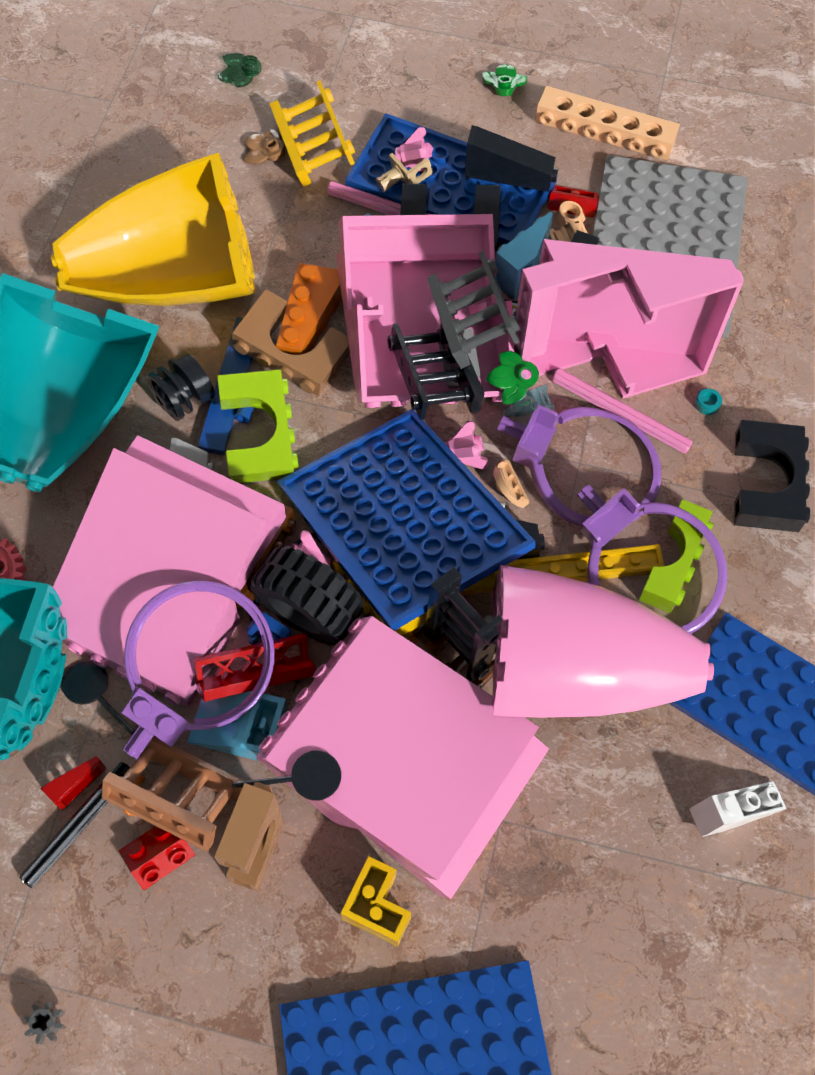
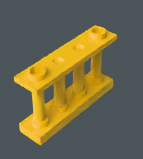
[269,80,356,187]

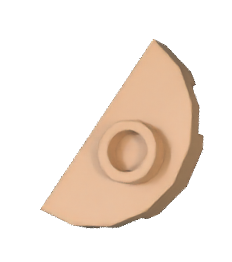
[494,459,529,508]

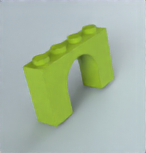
[217,370,298,483]

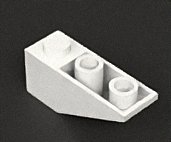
[689,781,786,837]

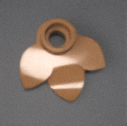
[243,129,285,164]

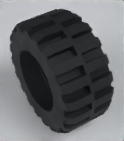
[251,545,364,646]

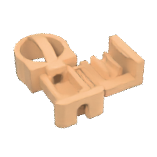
[549,201,588,242]

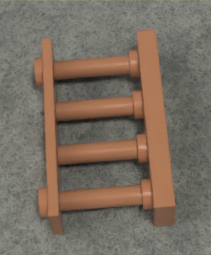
[102,736,244,852]

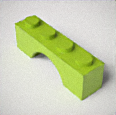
[639,499,714,613]

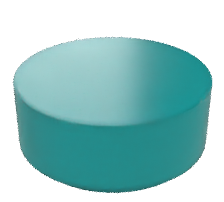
[695,388,722,415]

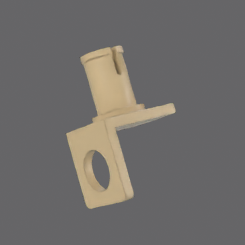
[376,153,432,192]

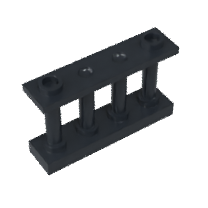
[387,323,485,420]
[424,567,503,682]

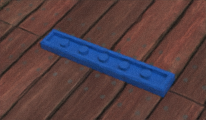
[198,317,253,455]

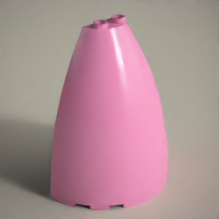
[493,565,714,718]

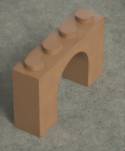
[232,289,350,396]
[214,782,284,892]

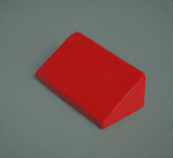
[548,185,599,218]

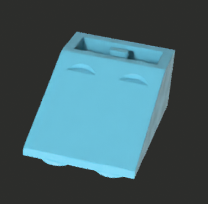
[495,211,553,300]
[187,691,288,761]

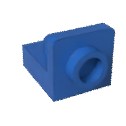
[247,612,292,645]

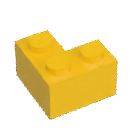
[341,856,411,947]

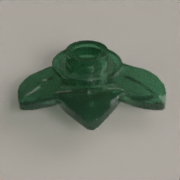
[218,53,262,88]

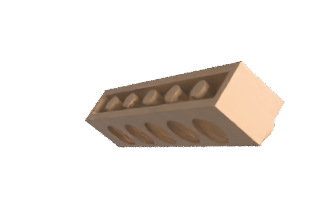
[535,86,680,161]

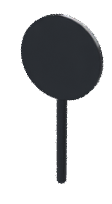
[62,661,135,735]
[232,751,341,801]

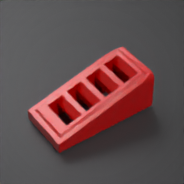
[40,756,106,811]

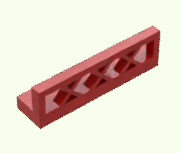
[193,634,316,702]

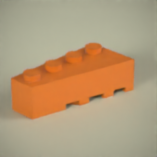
[276,263,342,355]

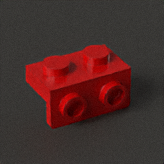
[118,826,195,890]

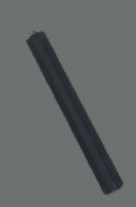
[19,762,130,888]

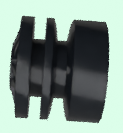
[146,351,215,421]

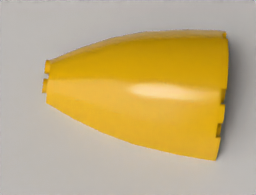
[51,152,256,306]

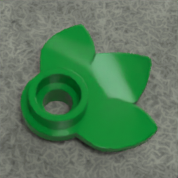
[482,64,527,97]
[486,351,539,404]

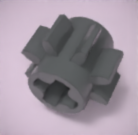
[23,1001,66,1045]

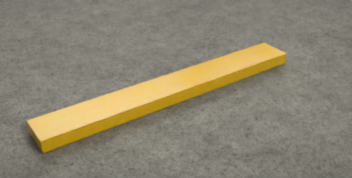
[460,544,665,595]

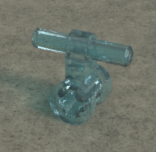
[503,384,556,417]

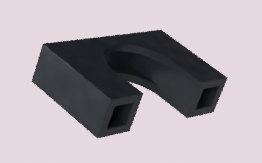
[400,184,502,251]
[734,420,810,532]

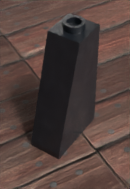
[465,125,559,192]

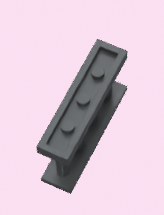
[427,251,520,369]

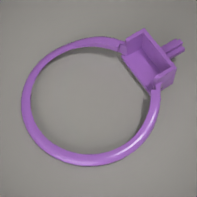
[497,404,662,526]
[577,485,727,634]
[122,581,274,759]

